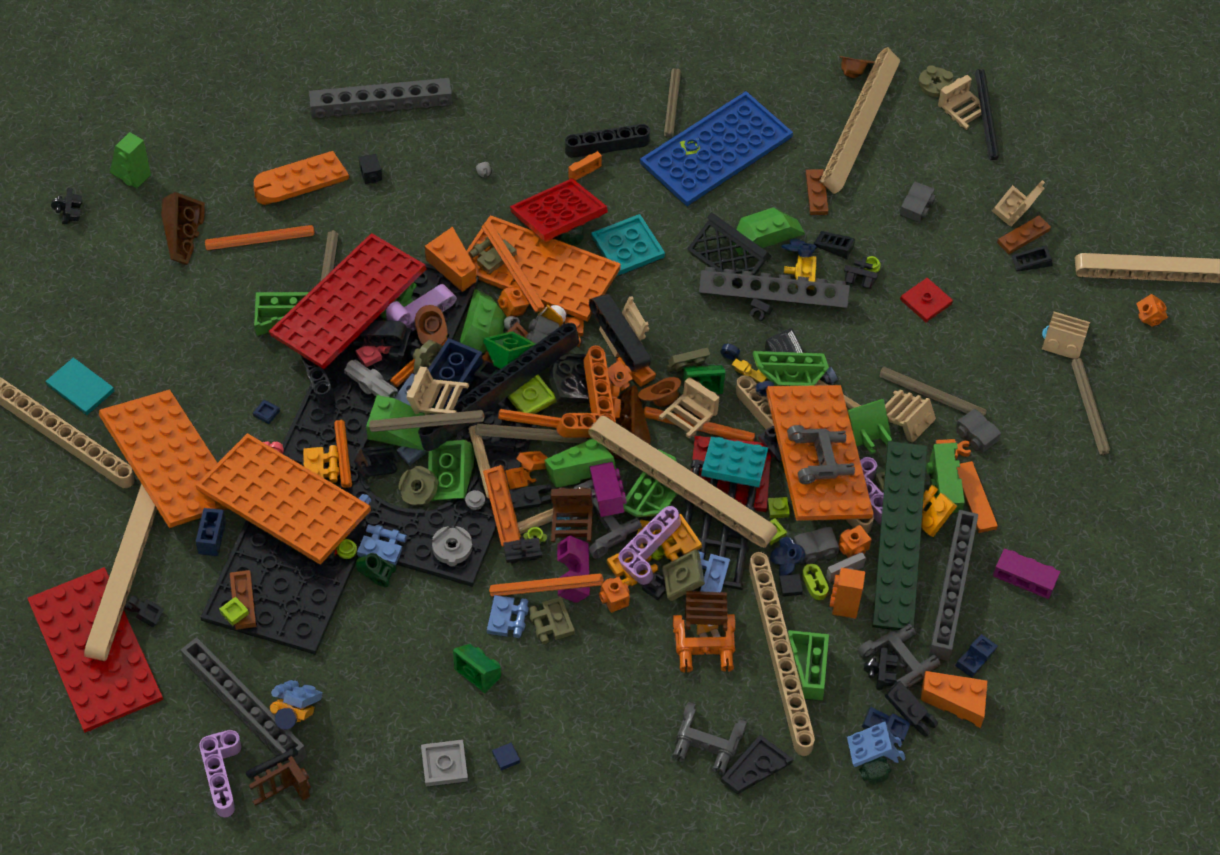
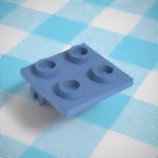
[847,722,905,767]

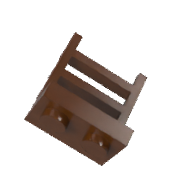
[551,487,594,543]
[685,591,728,631]
[249,756,311,806]

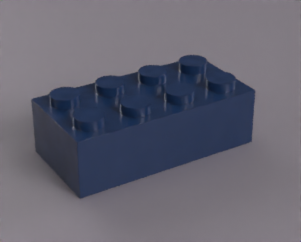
[428,338,483,415]

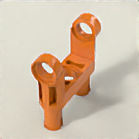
[673,614,735,672]

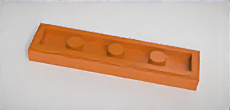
[957,461,998,533]
[483,465,521,547]

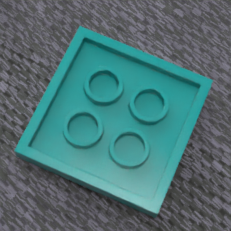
[591,214,665,276]
[701,437,768,487]

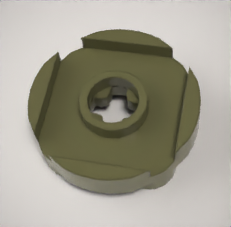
[918,65,954,97]
[413,339,442,375]
[399,466,439,506]

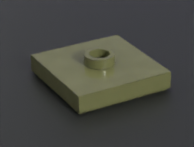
[662,549,705,601]

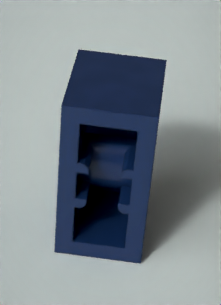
[196,508,226,556]

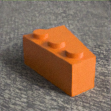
[425,227,476,292]
[829,568,865,619]
[921,671,987,728]

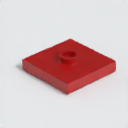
[900,278,953,323]

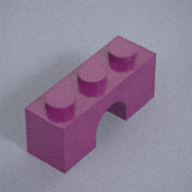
[557,536,590,603]

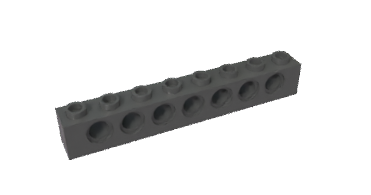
[309,78,452,118]
[699,267,850,308]
[928,510,978,661]
[181,637,307,764]

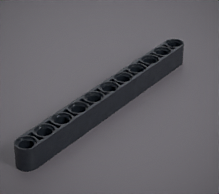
[418,323,580,451]

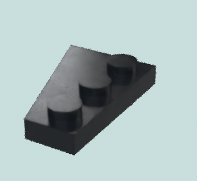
[721,735,793,794]

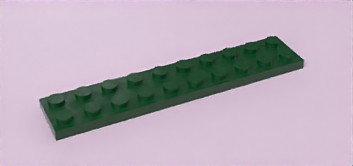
[872,441,927,630]

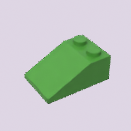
[366,395,425,451]
[428,440,474,501]

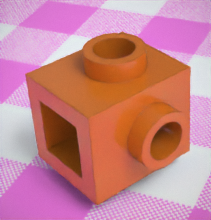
[497,286,529,317]
[1136,294,1168,327]
[607,360,633,391]
[839,525,872,558]
[599,577,630,613]

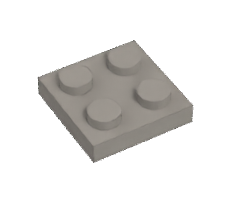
[421,740,468,786]

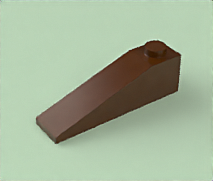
[161,192,205,265]
[606,385,651,459]

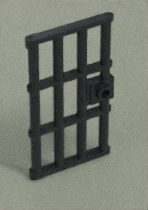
[677,459,757,590]

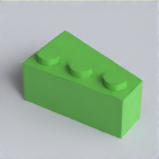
[110,132,151,188]
[254,292,309,336]
[544,439,616,488]
[926,443,965,513]
[788,630,829,700]

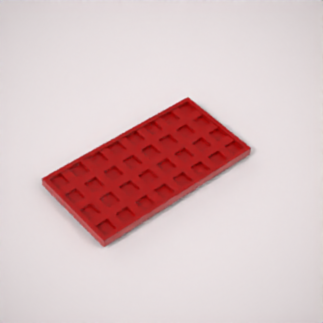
[269,233,426,369]
[27,567,163,733]

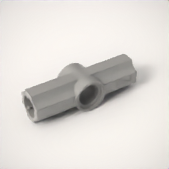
[344,360,398,398]

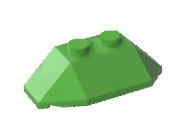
[733,207,805,256]
[459,289,506,354]
[753,351,829,386]
[623,449,677,517]

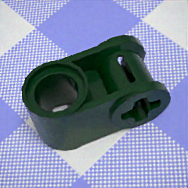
[356,553,396,587]

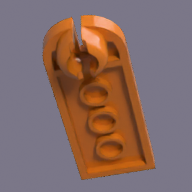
[253,151,349,205]

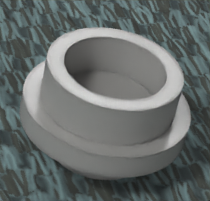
[465,490,485,510]

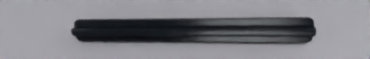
[975,69,999,160]

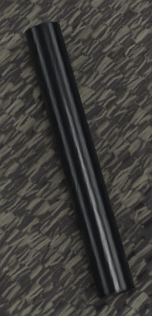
[246,748,298,778]

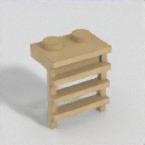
[938,75,982,130]
[992,180,1045,226]
[599,297,649,357]
[1042,312,1090,359]
[407,367,469,415]
[659,377,720,438]
[885,390,936,442]

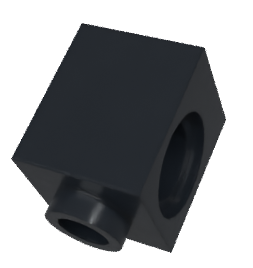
[359,154,382,184]

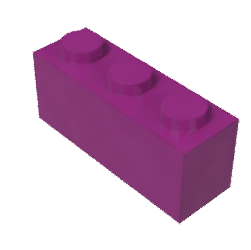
[590,462,627,517]
[993,548,1061,599]

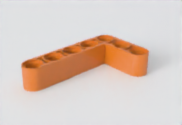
[557,345,616,438]

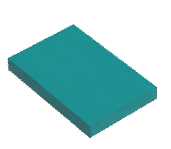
[46,357,114,415]

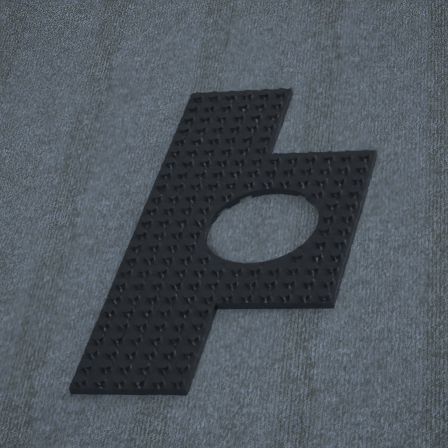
[200,263,544,655]

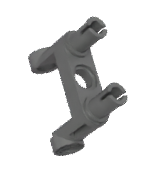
[787,425,855,484]
[570,497,642,559]
[858,624,941,689]
[672,702,748,775]

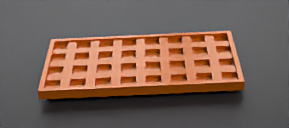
[467,215,621,322]
[766,385,874,521]
[99,389,228,528]
[196,433,371,565]

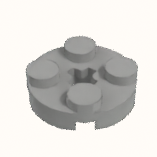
[432,526,472,566]

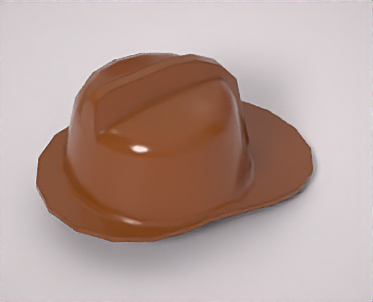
[839,56,875,78]
[415,305,448,345]
[638,377,681,407]

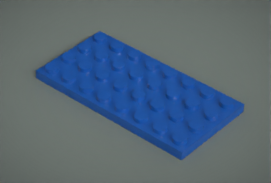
[640,91,793,206]

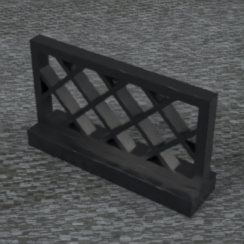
[687,212,772,288]

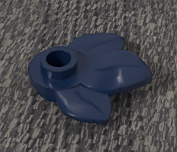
[781,239,817,257]
[770,537,805,576]

